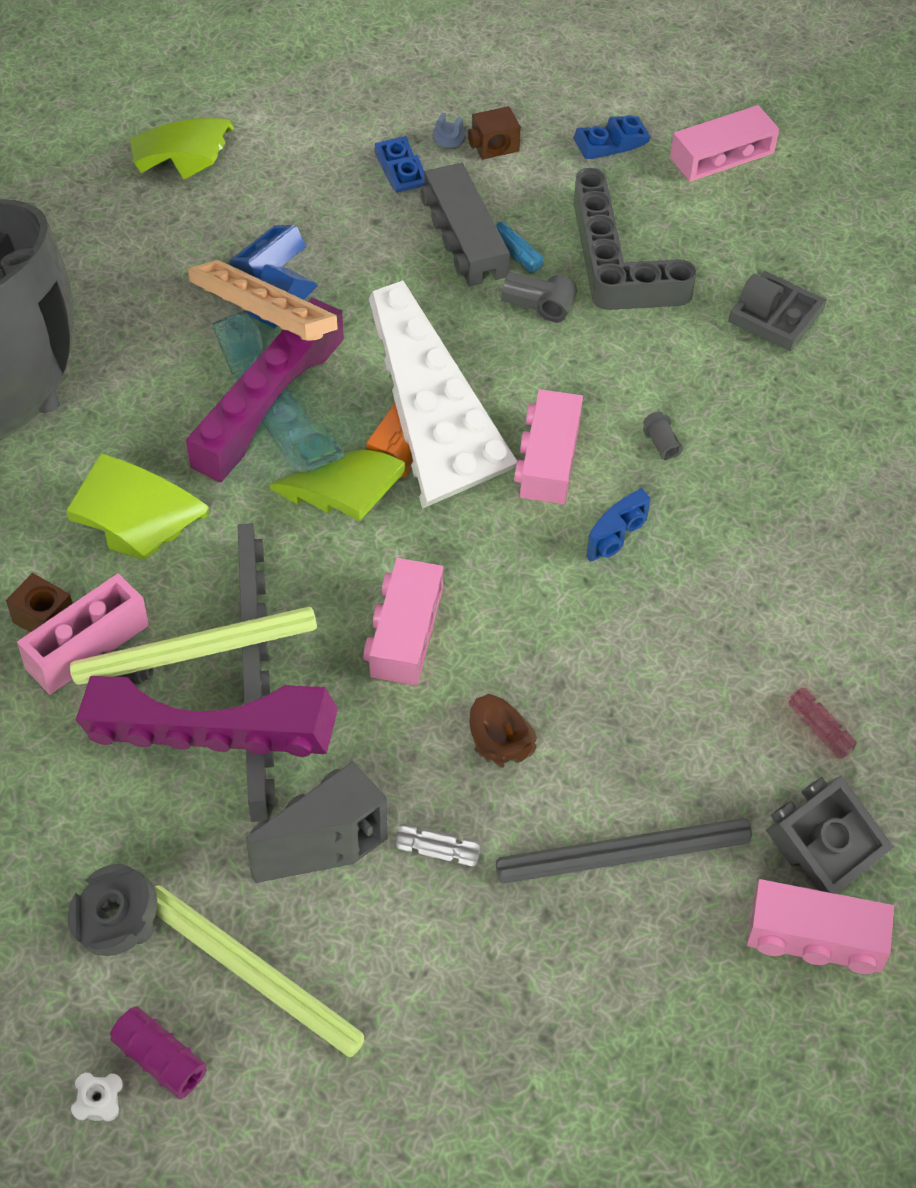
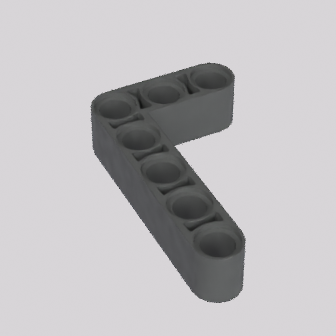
[573,168,696,310]

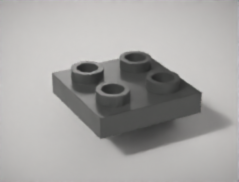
[728,271,827,352]

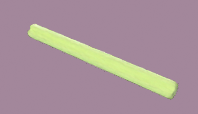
[70,607,317,685]
[154,885,365,1057]

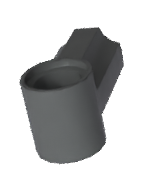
[501,272,577,323]

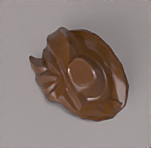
[469,694,537,768]

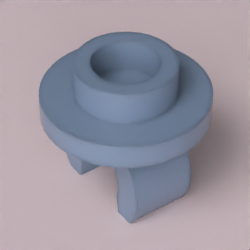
[433,113,466,148]

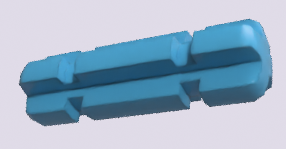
[495,221,544,273]

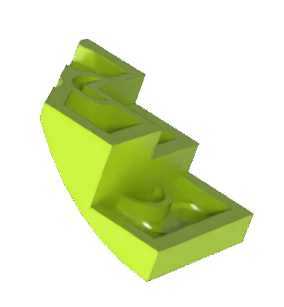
[130,118,234,180]
[269,449,405,522]
[66,453,209,560]

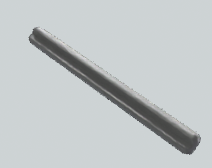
[496,818,752,883]

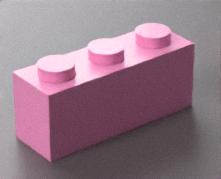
[670,105,779,182]
[514,389,583,504]
[363,558,443,686]
[17,573,149,695]
[746,879,894,974]

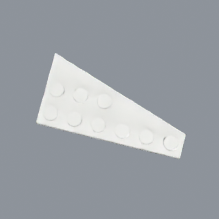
[369,281,517,509]

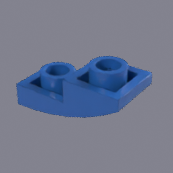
[573,115,651,159]
[374,136,424,193]
[586,488,651,562]

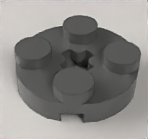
[68,864,157,956]

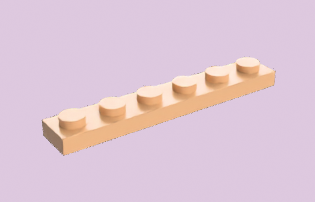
[188,260,337,340]

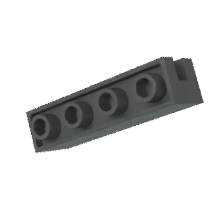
[420,162,510,287]

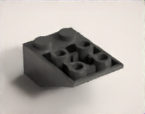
[245,761,388,883]

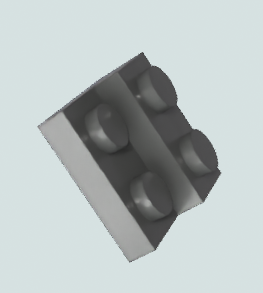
[766,775,894,894]

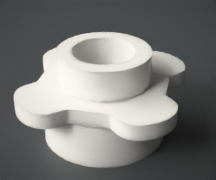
[71,1073,123,1121]

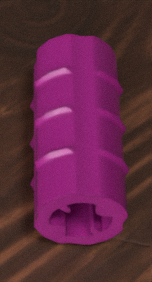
[110,1006,207,1099]

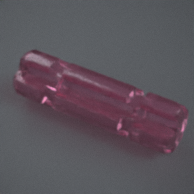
[788,687,857,759]

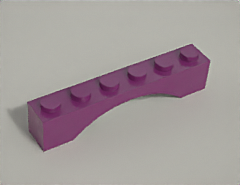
[186,297,344,483]
[76,676,338,757]

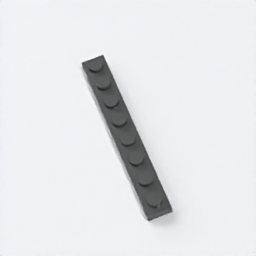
[237,523,276,822]

